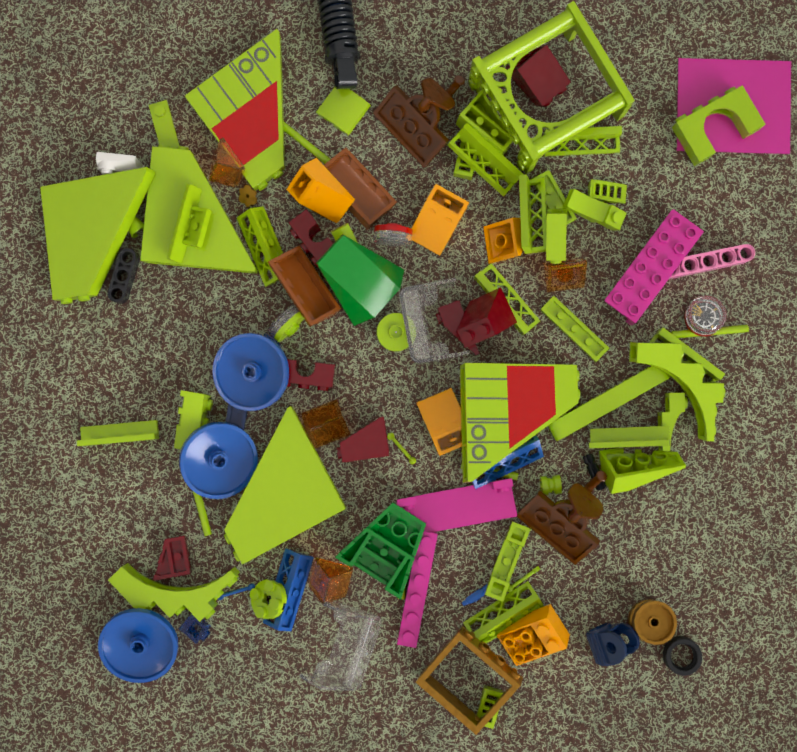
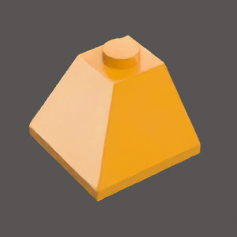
[483,218,523,264]

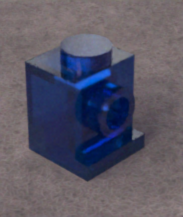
[179,613,211,644]

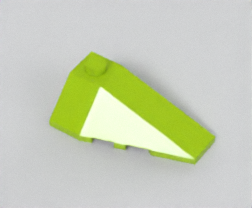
[599,448,686,494]

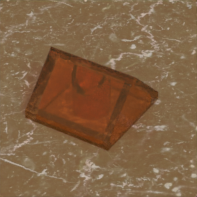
[208,138,246,188]
[543,258,587,292]
[301,399,351,449]
[309,557,354,605]

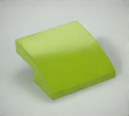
[316,87,371,136]

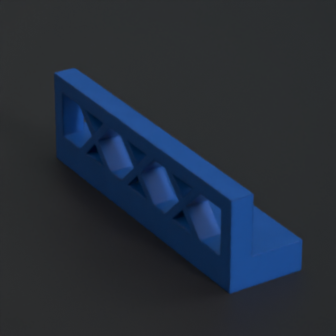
[472,435,544,489]
[263,548,314,632]

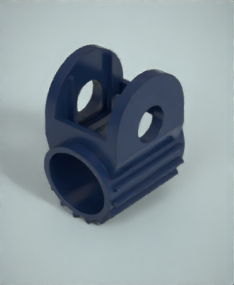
[586,622,640,666]

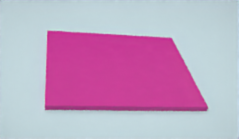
[677,58,791,154]

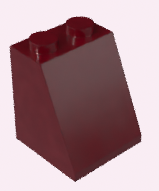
[505,44,571,107]
[457,287,517,348]
[337,417,390,463]

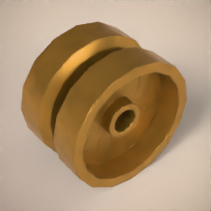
[628,599,677,645]

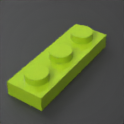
[533,170,577,225]

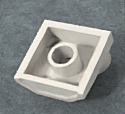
[96,152,144,175]

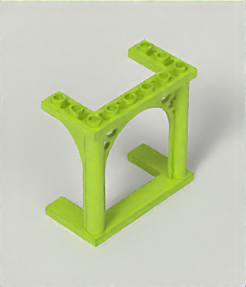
[468,1,635,174]

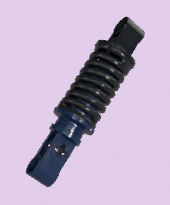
[317,0,361,89]

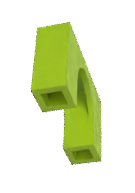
[672,85,766,166]

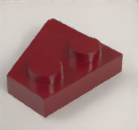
[153,535,192,581]

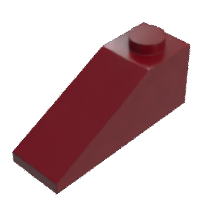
[435,300,479,356]

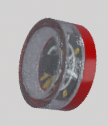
[373,223,413,247]
[684,296,727,336]

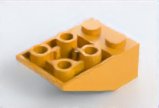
[286,158,355,223]
[407,184,469,256]
[416,388,462,456]
[497,604,570,666]

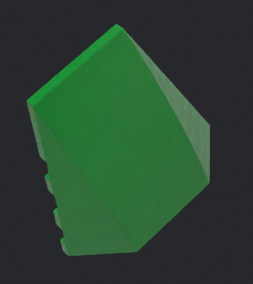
[316,234,404,326]
[335,502,426,600]

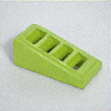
[453,141,477,180]
[588,179,627,204]
[477,685,504,729]

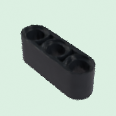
[107,248,140,304]

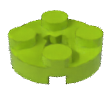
[250,579,287,619]

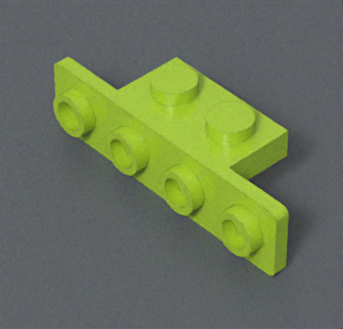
[167,184,212,263]

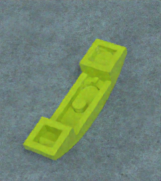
[484,521,530,602]

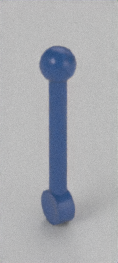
[218,583,255,600]

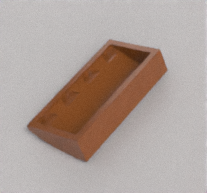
[324,147,397,230]
[268,246,341,327]

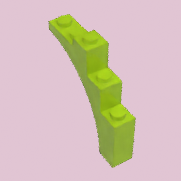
[629,342,725,441]
[108,563,240,622]

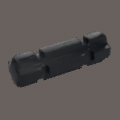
[583,453,606,491]

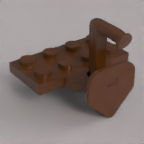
[373,75,465,168]
[517,470,607,565]

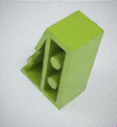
[455,90,513,155]
[174,390,213,449]

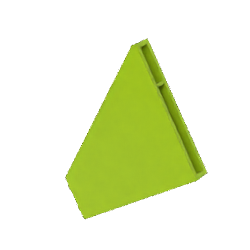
[140,144,258,274]
[40,167,155,304]
[224,406,346,565]

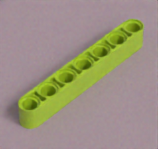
[548,366,671,441]

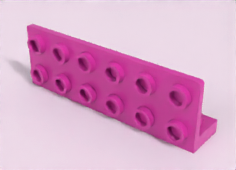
[604,209,704,326]
[397,478,517,532]

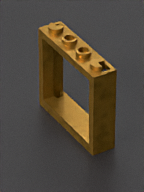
[416,626,523,735]

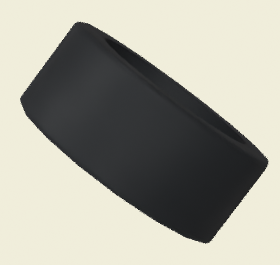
[662,636,702,676]

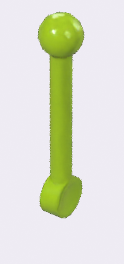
[387,433,416,465]
[507,566,540,593]

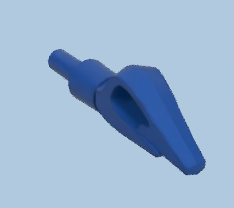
[462,583,488,606]

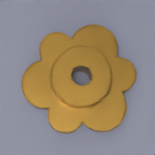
[239,185,257,207]

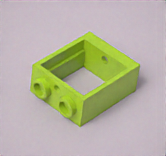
[546,208,567,264]

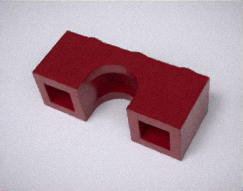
[288,209,333,268]
[287,359,336,391]

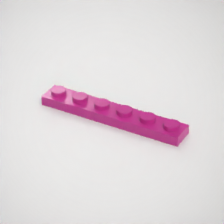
[397,531,438,648]

